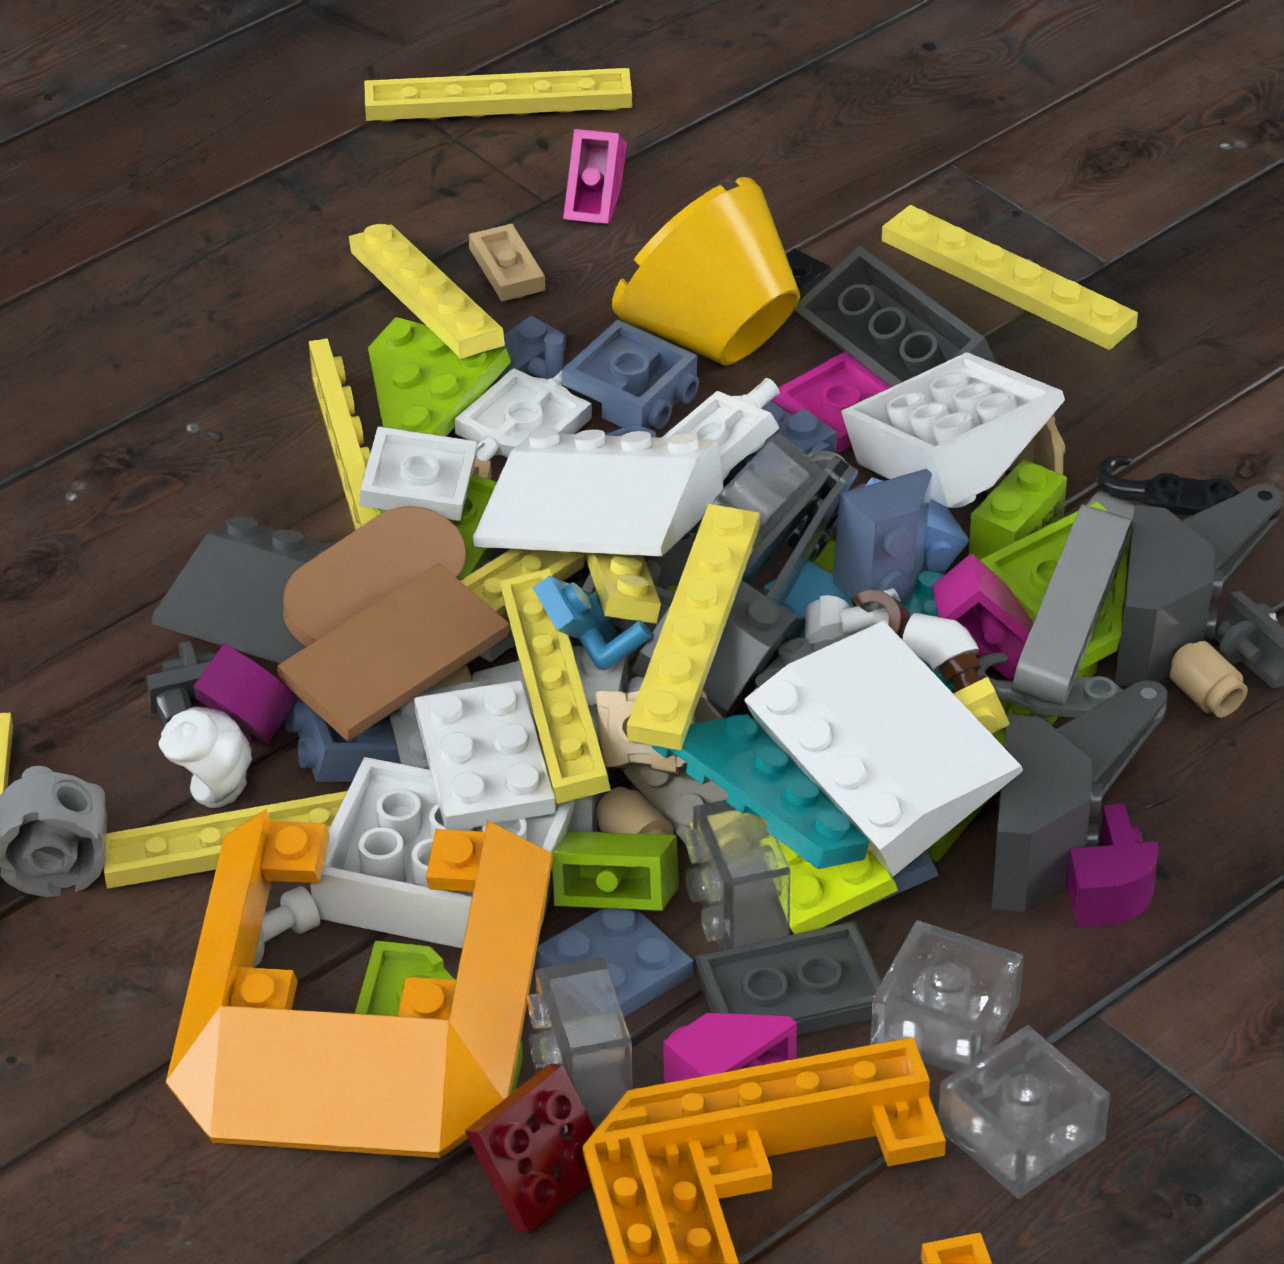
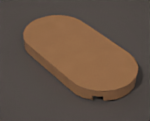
[283,506,466,647]

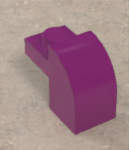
[193,643,298,745]
[1066,804,1159,928]

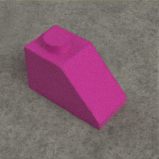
[563,129,627,225]
[932,553,1033,680]
[663,1013,797,1083]

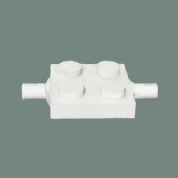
[455,368,592,461]
[662,378,780,480]

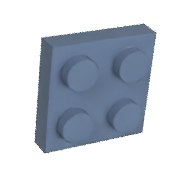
[535,908,693,1029]

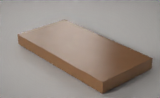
[277,563,510,742]

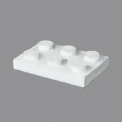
[414,680,555,830]

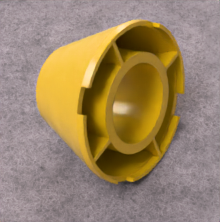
[612,177,800,366]

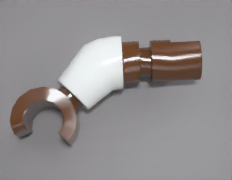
[853,589,986,693]

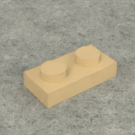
[469,223,546,302]

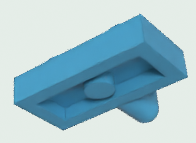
[533,576,652,670]

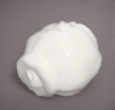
[158,707,252,808]

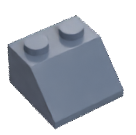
[833,469,932,602]

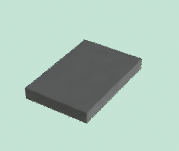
[694,921,891,1036]

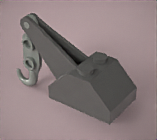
[977,653,1167,912]

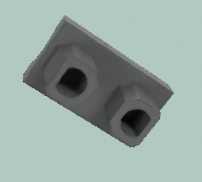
[1214,591,1284,689]
[146,640,215,725]

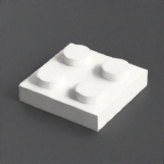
[359,427,478,521]

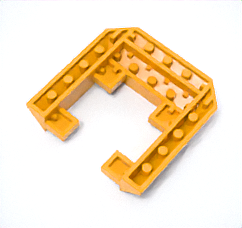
[166,809,553,1158]
[583,1037,992,1264]

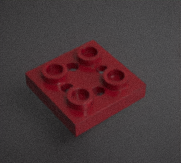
[465,1064,595,1233]

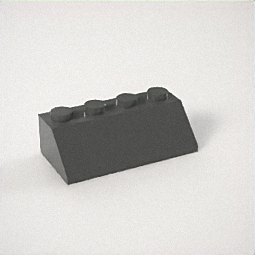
[793,245,997,388]

